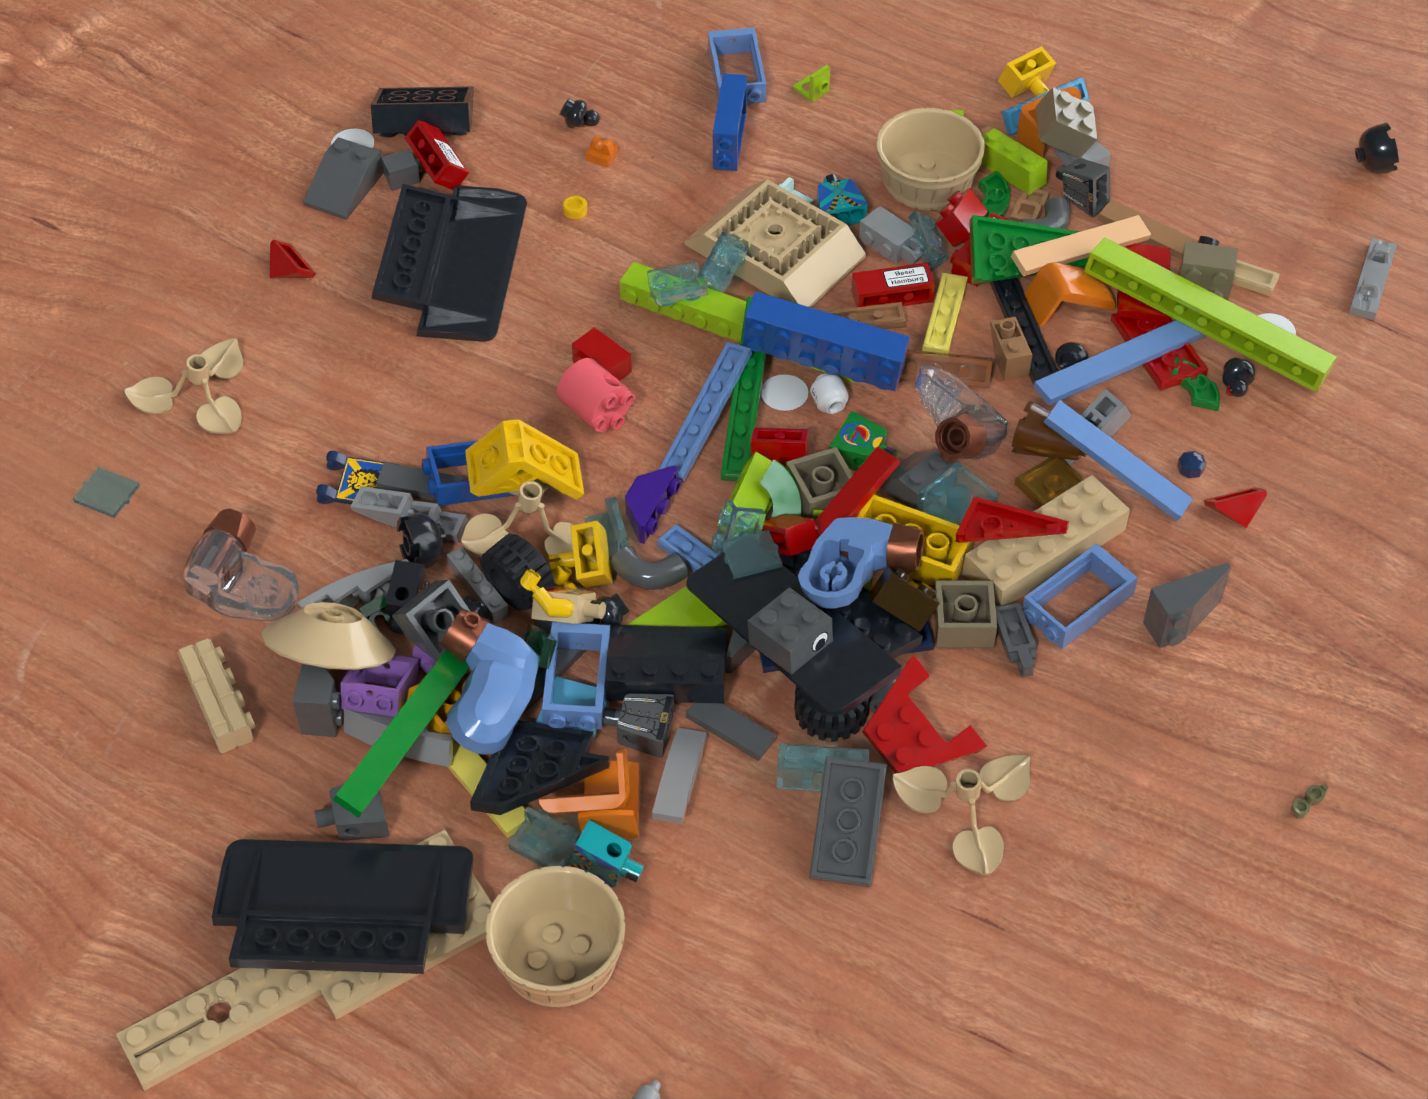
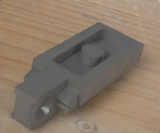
[995,603,1037,677]

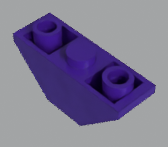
[625,466,681,544]

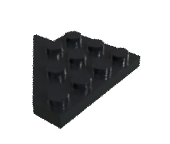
[470,720,610,815]

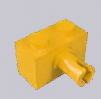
[998,46,1056,98]
[549,521,613,588]

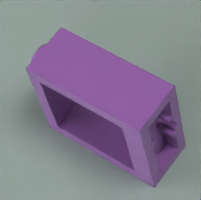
[340,655,419,717]

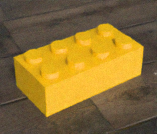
[857,495,973,586]

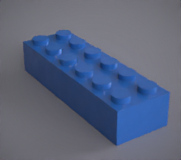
[743,291,910,392]

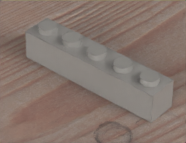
[447,547,509,624]

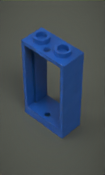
[713,73,747,171]
[422,440,516,506]

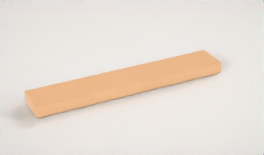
[1011,215,1151,276]

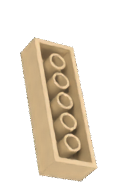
[962,475,1130,607]

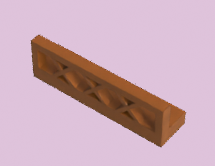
[900,349,992,388]

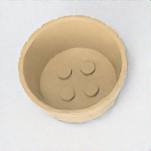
[877,108,985,210]
[485,866,625,1007]

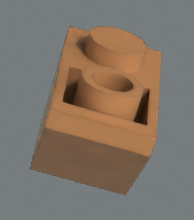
[990,317,1032,380]

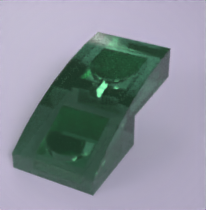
[524,624,557,669]

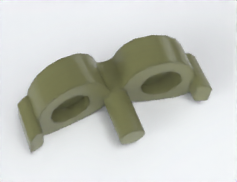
[1291,784,1329,819]

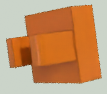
[586,135,619,167]

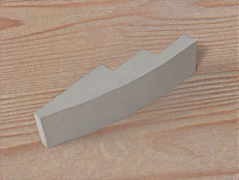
[350,486,469,543]
[297,559,409,609]
[344,709,453,767]
[652,728,707,824]

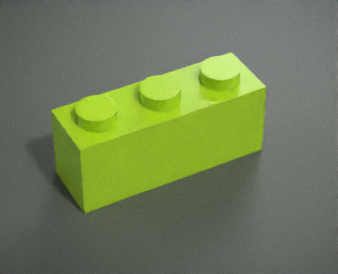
[981,128,1047,195]
[717,452,773,540]

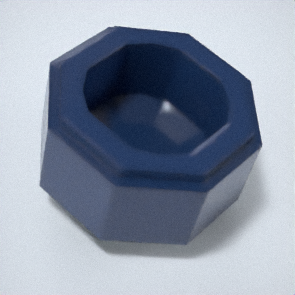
[1177,451,1206,478]

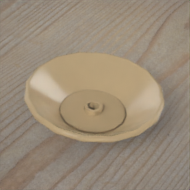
[261,602,396,670]

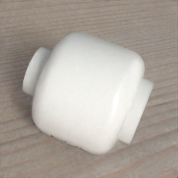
[810,374,849,414]

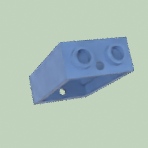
[708,27,766,104]
[1022,543,1138,649]
[542,622,610,730]

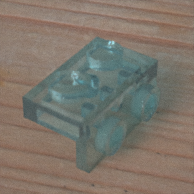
[908,210,948,272]
[647,261,708,306]
[508,807,579,867]

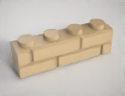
[177,638,256,754]

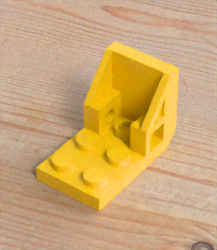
[465,420,584,500]

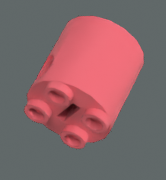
[556,358,635,432]

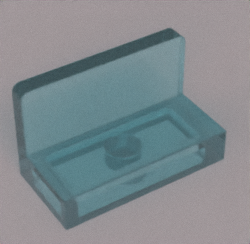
[585,497,629,560]

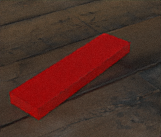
[814,447,900,538]

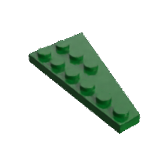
[969,215,1089,284]

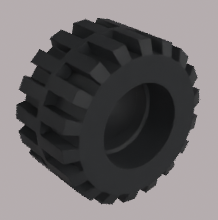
[480,533,554,611]
[794,686,869,742]

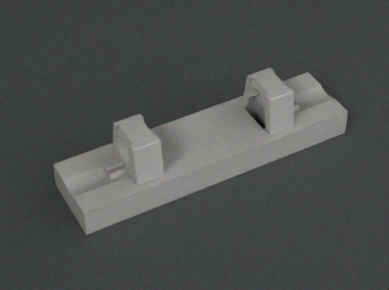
[1349,238,1397,320]

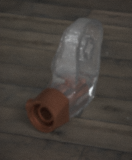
[915,365,1008,463]
[183,508,299,621]

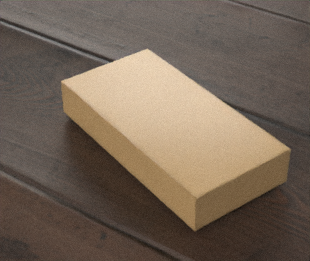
[1232,260,1280,297]

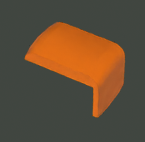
[1017,87,1081,158]
[1024,262,1116,326]
[537,748,630,815]
[578,761,640,840]

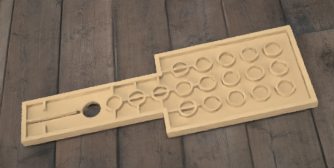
[116,829,492,1091]

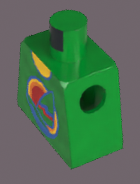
[829,411,898,471]

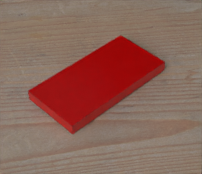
[1117,244,1170,323]
[1111,313,1208,391]

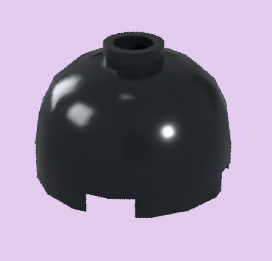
[1355,123,1399,174]
[397,514,447,569]

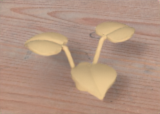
[124,338,243,434]
[461,479,574,556]
[893,755,1030,875]

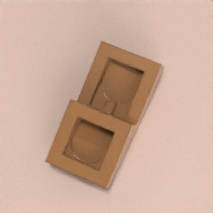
[1010,189,1050,222]

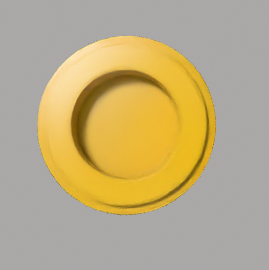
[563,196,588,219]

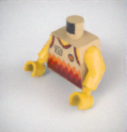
[520,565,606,624]

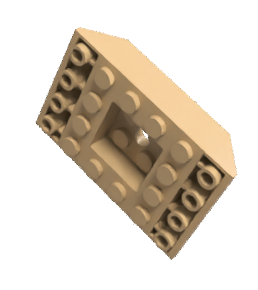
[684,179,866,308]

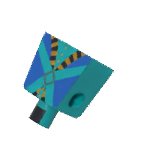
[817,174,867,225]
[570,820,645,887]

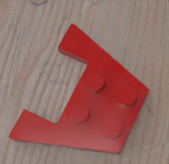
[862,655,987,774]

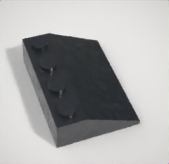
[371,86,474,137]
[605,625,727,704]

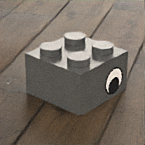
[748,588,833,675]

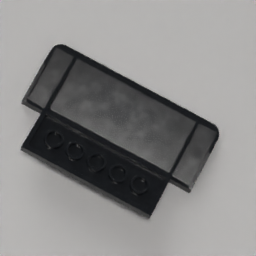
[372,184,527,342]
[686,536,923,714]
[212,839,473,974]

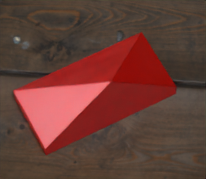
[270,240,316,278]
[1204,487,1267,528]

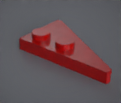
[955,496,1069,543]

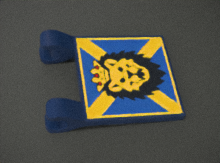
[316,451,399,504]

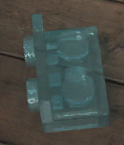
[697,231,749,293]
[712,500,766,556]

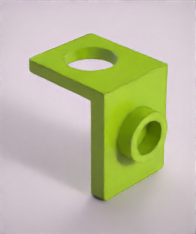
[793,65,830,102]

